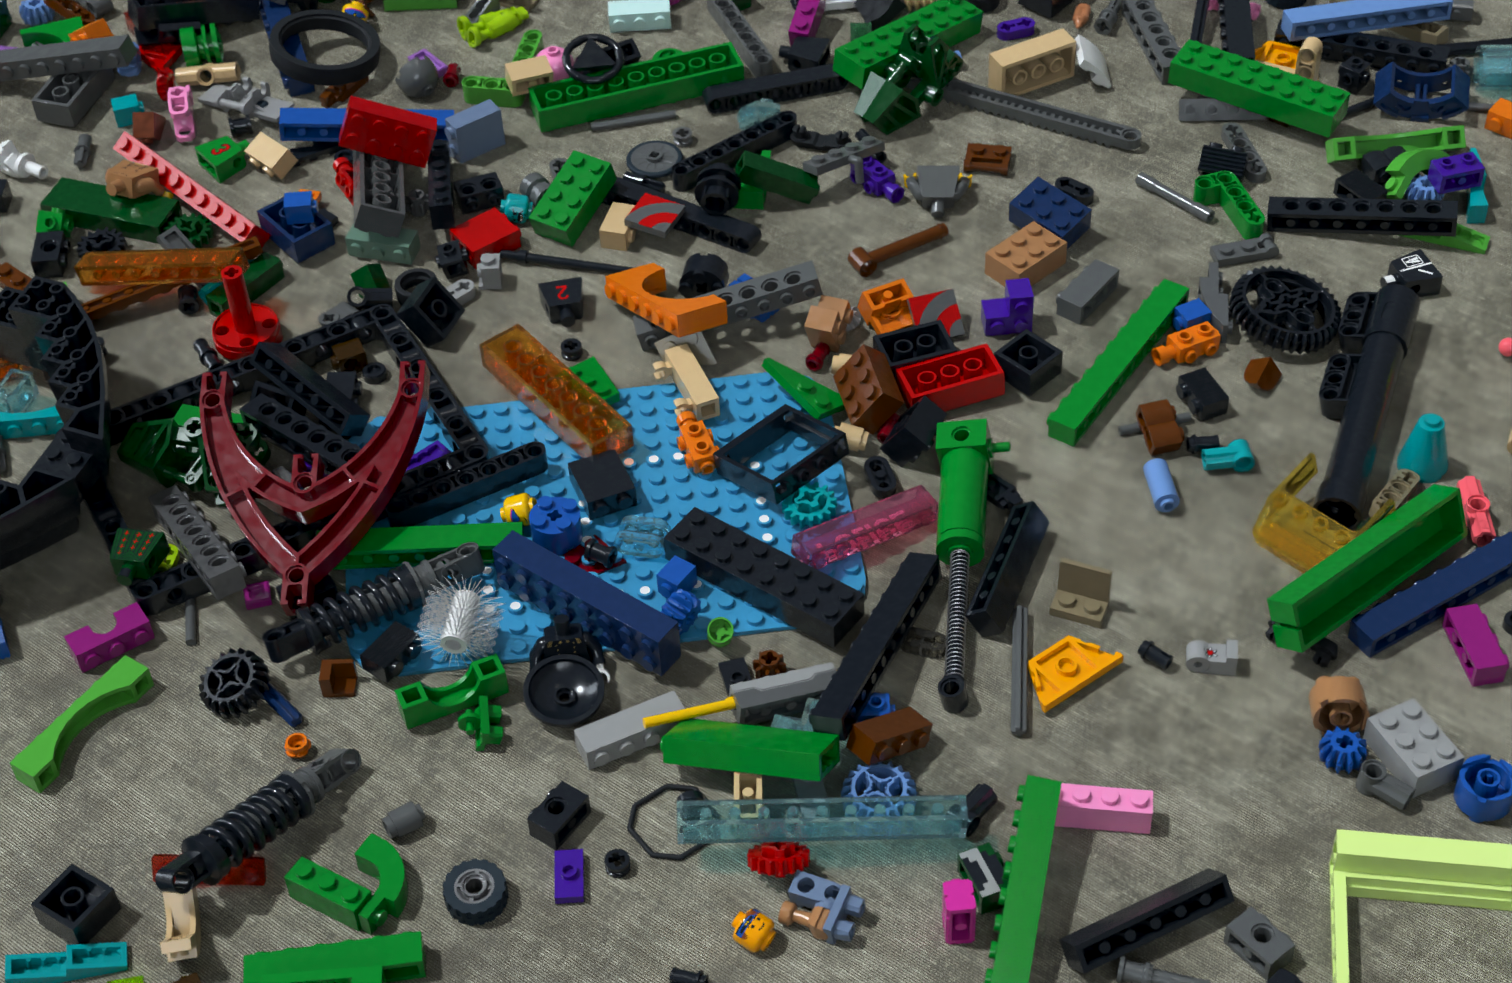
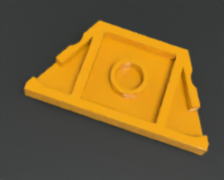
[1255,40,1319,79]
[1028,635,1124,713]

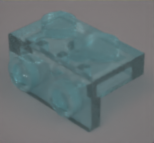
[737,99,780,129]

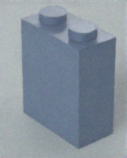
[444,99,506,164]

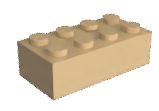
[988,28,1076,96]

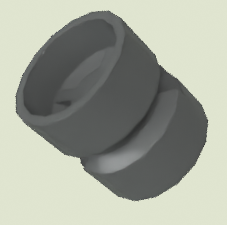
[520,172,551,207]

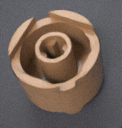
[1308,676,1370,736]

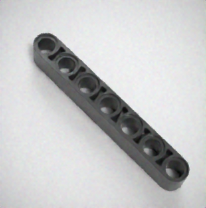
[707,0,773,78]

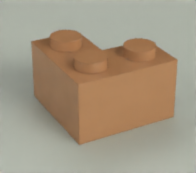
[804,295,853,352]

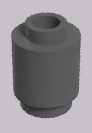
[381,801,426,839]

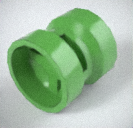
[707,617,734,647]

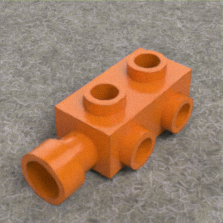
[1151,321,1221,366]
[676,411,719,475]

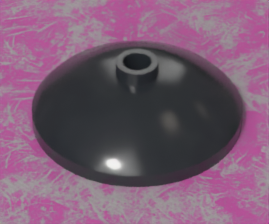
[523,654,605,727]

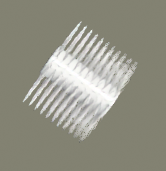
[415,575,505,668]

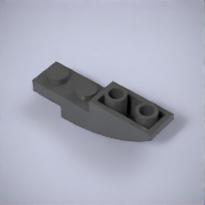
[1198,262,1233,343]

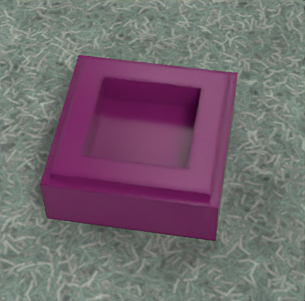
[243,581,273,610]

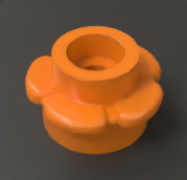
[284,733,311,758]

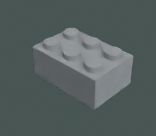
[1363,698,1465,798]

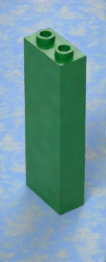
[660,718,840,781]

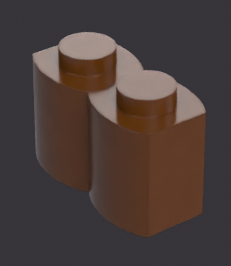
[1136,399,1185,456]

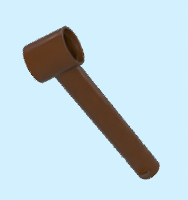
[848,223,949,277]

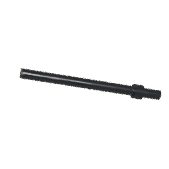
[500,249,633,274]

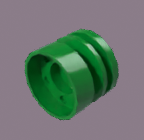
[179,23,224,67]

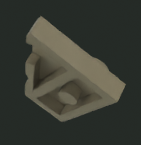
[654,331,718,365]

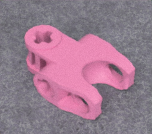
[168,85,196,143]

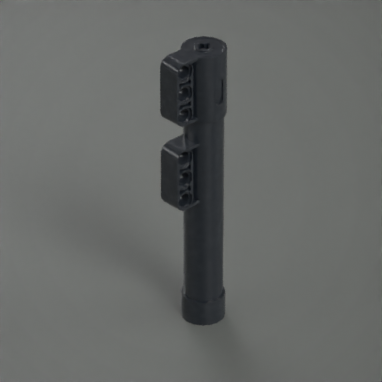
[1312,284,1421,533]

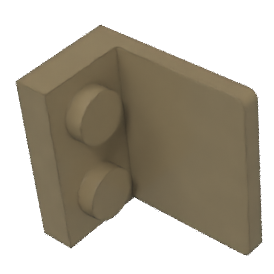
[1049,558,1112,628]

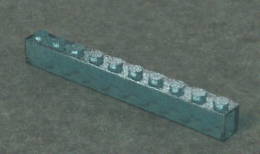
[677,795,968,844]

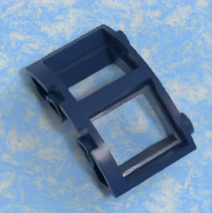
[1373,61,1470,122]

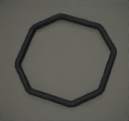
[627,784,720,860]

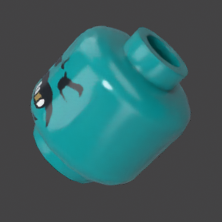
[500,193,533,224]

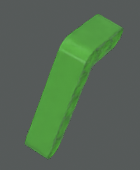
[462,29,544,108]

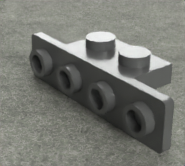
[1178,95,1266,121]

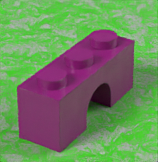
[64,602,155,673]

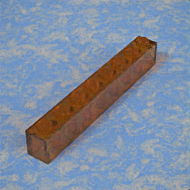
[74,247,250,286]

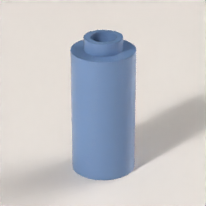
[1143,458,1180,512]

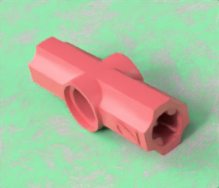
[1457,476,1496,547]

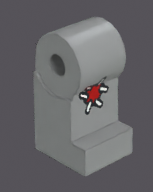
[1186,639,1238,676]

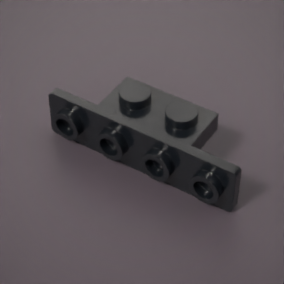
[134,21,218,46]

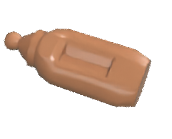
[1073,3,1091,29]

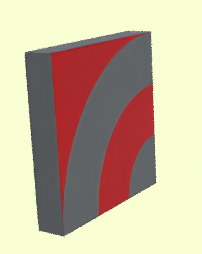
[624,193,685,238]
[907,289,965,338]

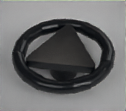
[562,33,624,85]

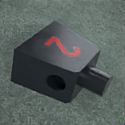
[538,277,584,327]

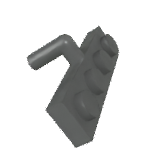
[803,136,885,184]

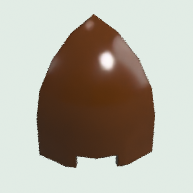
[1244,357,1282,391]

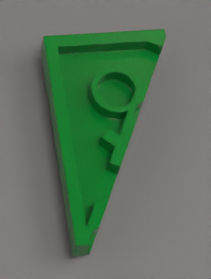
[761,357,845,420]

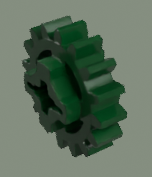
[164,213,214,249]

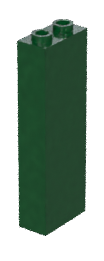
[40,177,183,244]

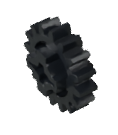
[76,227,127,267]

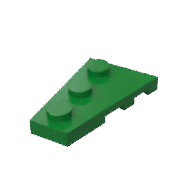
[556,356,620,410]

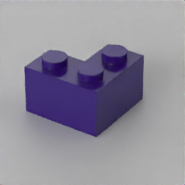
[981,278,1034,336]

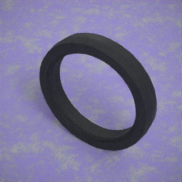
[269,9,381,86]

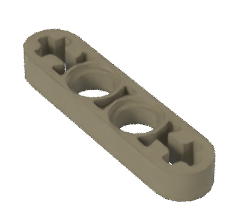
[1368,469,1420,521]

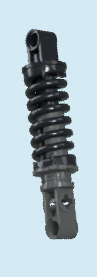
[262,542,485,663]
[155,748,361,894]

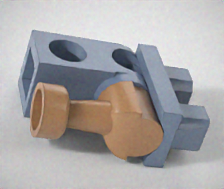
[778,870,866,945]

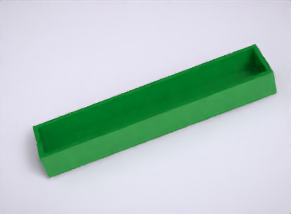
[1267,484,1468,653]

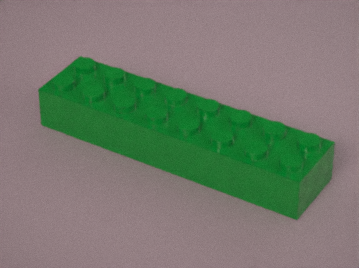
[833,0,983,90]
[1168,39,1350,138]

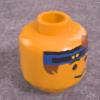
[731,908,777,953]

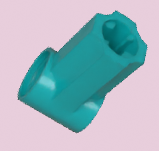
[1201,439,1255,472]

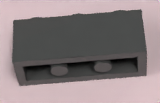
[1055,259,1120,325]

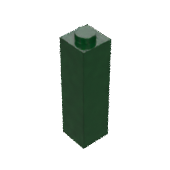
[736,150,820,205]
[205,252,285,317]

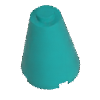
[1397,413,1449,483]

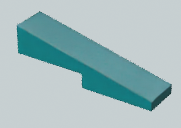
[1466,148,1489,224]
[5,942,127,983]

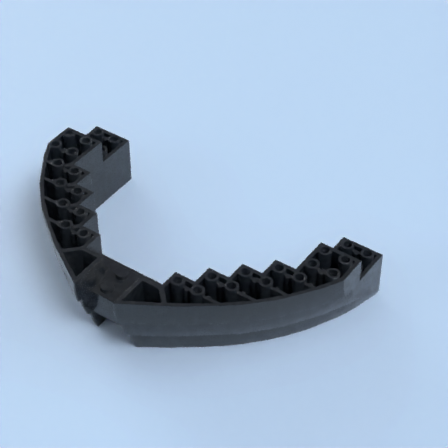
[0,276,111,570]

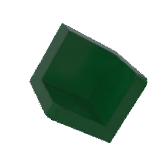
[350,263,390,298]

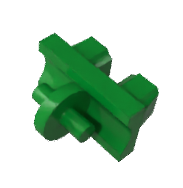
[458,695,503,751]

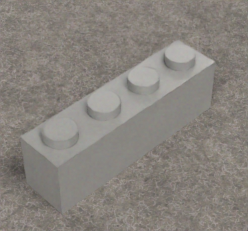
[574,690,685,770]

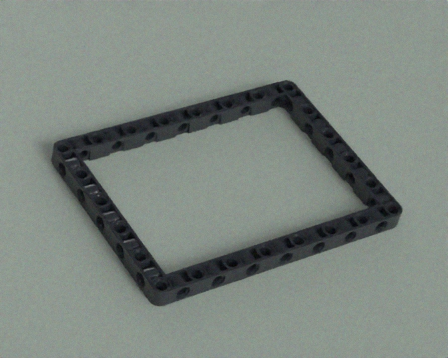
[55,304,490,616]

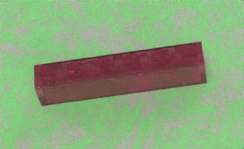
[791,484,939,569]

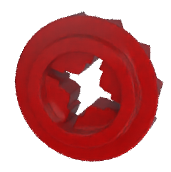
[156,67,176,101]

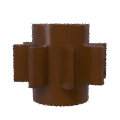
[753,650,786,679]

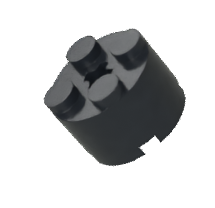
[678,253,729,299]

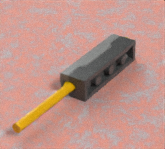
[642,662,837,729]

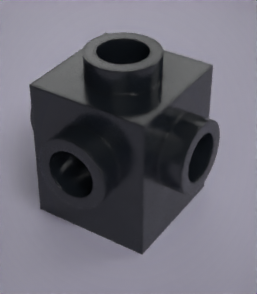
[1337,56,1371,94]
[435,239,470,280]

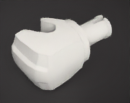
[0,140,48,180]

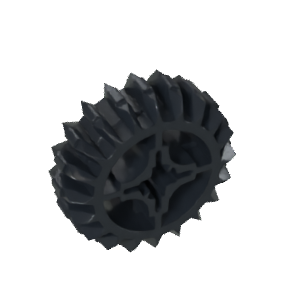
[198,647,271,719]

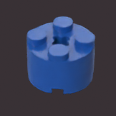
[529,496,583,555]
[1454,754,1512,823]

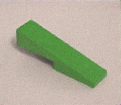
[1398,223,1490,254]

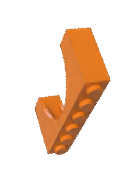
[604,263,728,338]

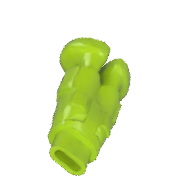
[457,6,529,47]

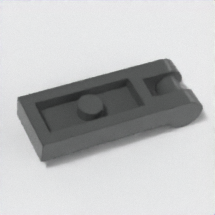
[1209,233,1279,267]

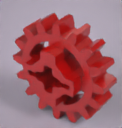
[747,838,810,878]

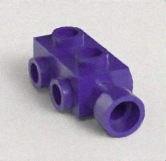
[850,156,904,203]

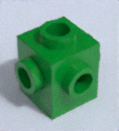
[35,208,74,237]

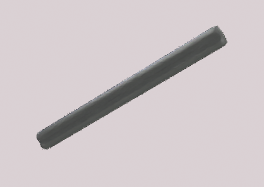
[1011,605,1028,737]

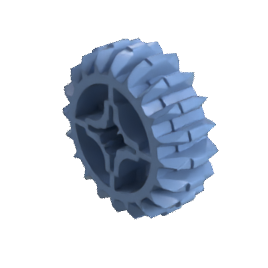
[841,761,917,831]

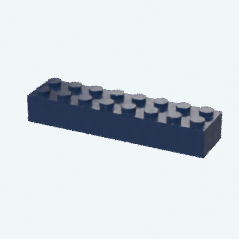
[492,530,681,676]

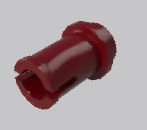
[442,63,461,88]
[806,342,830,371]
[877,413,900,443]

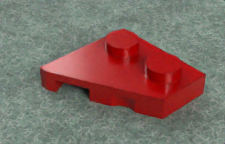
[139,43,183,73]

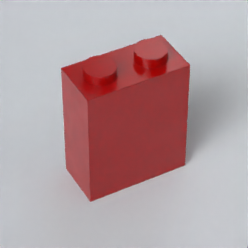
[449,207,522,269]

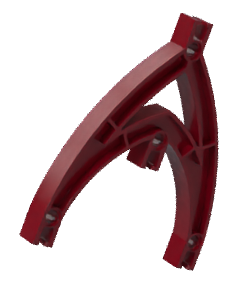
[199,360,430,616]

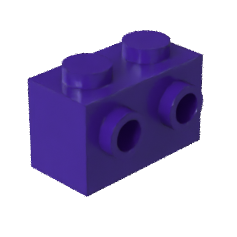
[1427,152,1485,194]

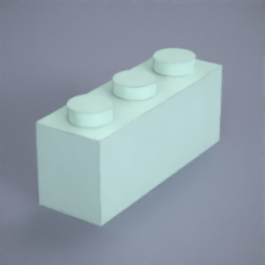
[608,0,671,33]

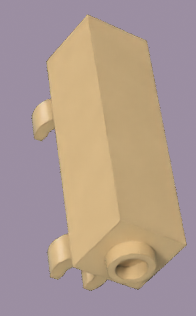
[652,343,720,421]

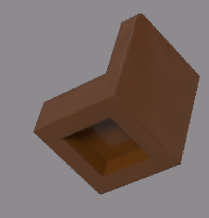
[319,659,358,697]

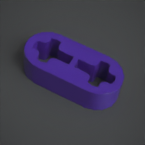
[997,17,1035,41]

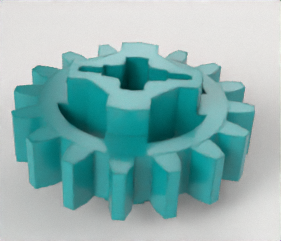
[782,482,837,529]

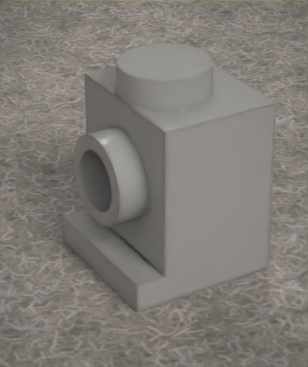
[477,253,503,290]

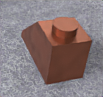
[133,112,166,144]

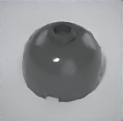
[395,56,439,98]

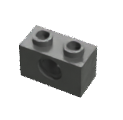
[1223,906,1295,981]

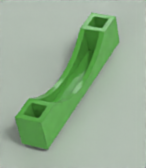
[1325,125,1466,163]
[10,655,154,793]

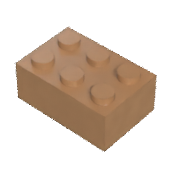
[985,221,1067,287]

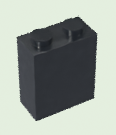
[568,448,637,520]

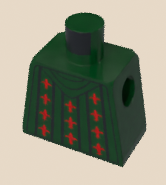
[110,528,170,586]

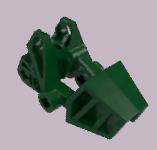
[854,23,963,136]
[117,417,271,507]

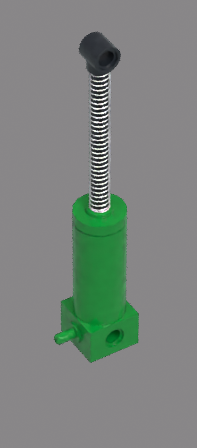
[935,418,1011,713]

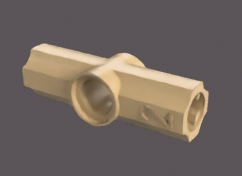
[175,62,241,87]

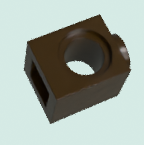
[330,338,368,373]

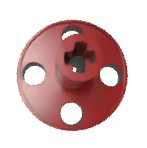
[212,265,283,360]

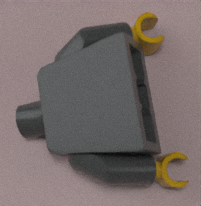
[903,165,973,218]

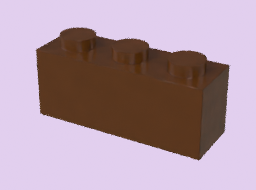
[846,707,933,766]

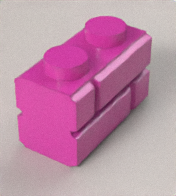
[942,879,976,944]

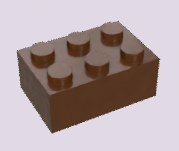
[833,344,905,435]

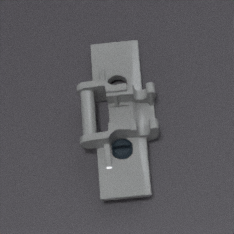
[198,77,295,123]

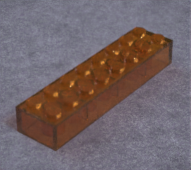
[479,323,634,458]

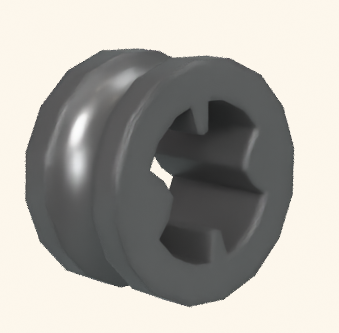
[673,127,693,147]

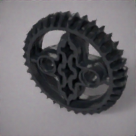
[1229,265,1342,355]

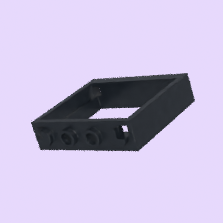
[713,404,850,504]

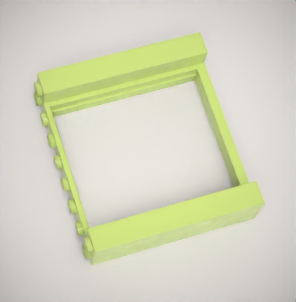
[1329,829,1512,983]

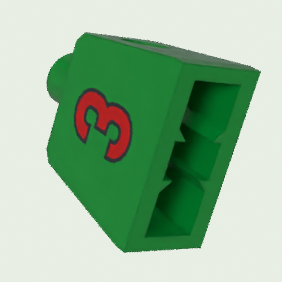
[195,136,249,183]

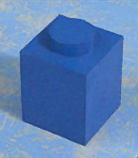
[283,191,319,225]
[1172,298,1212,331]
[656,556,697,598]

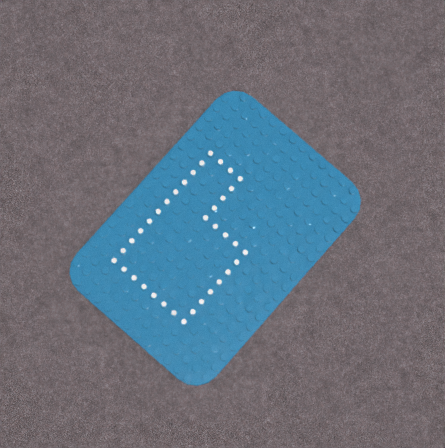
[346,372,866,676]

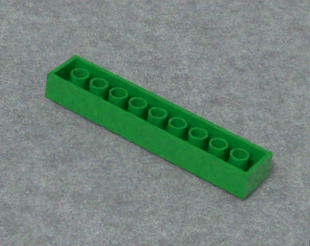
[528,42,745,133]

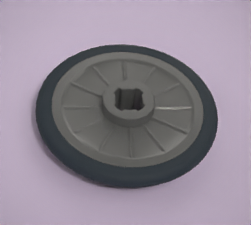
[626,140,683,178]

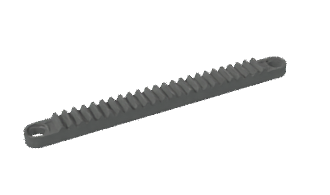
[905,74,1142,150]

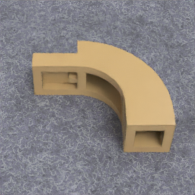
[160,886,201,962]

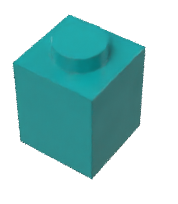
[111,93,145,128]

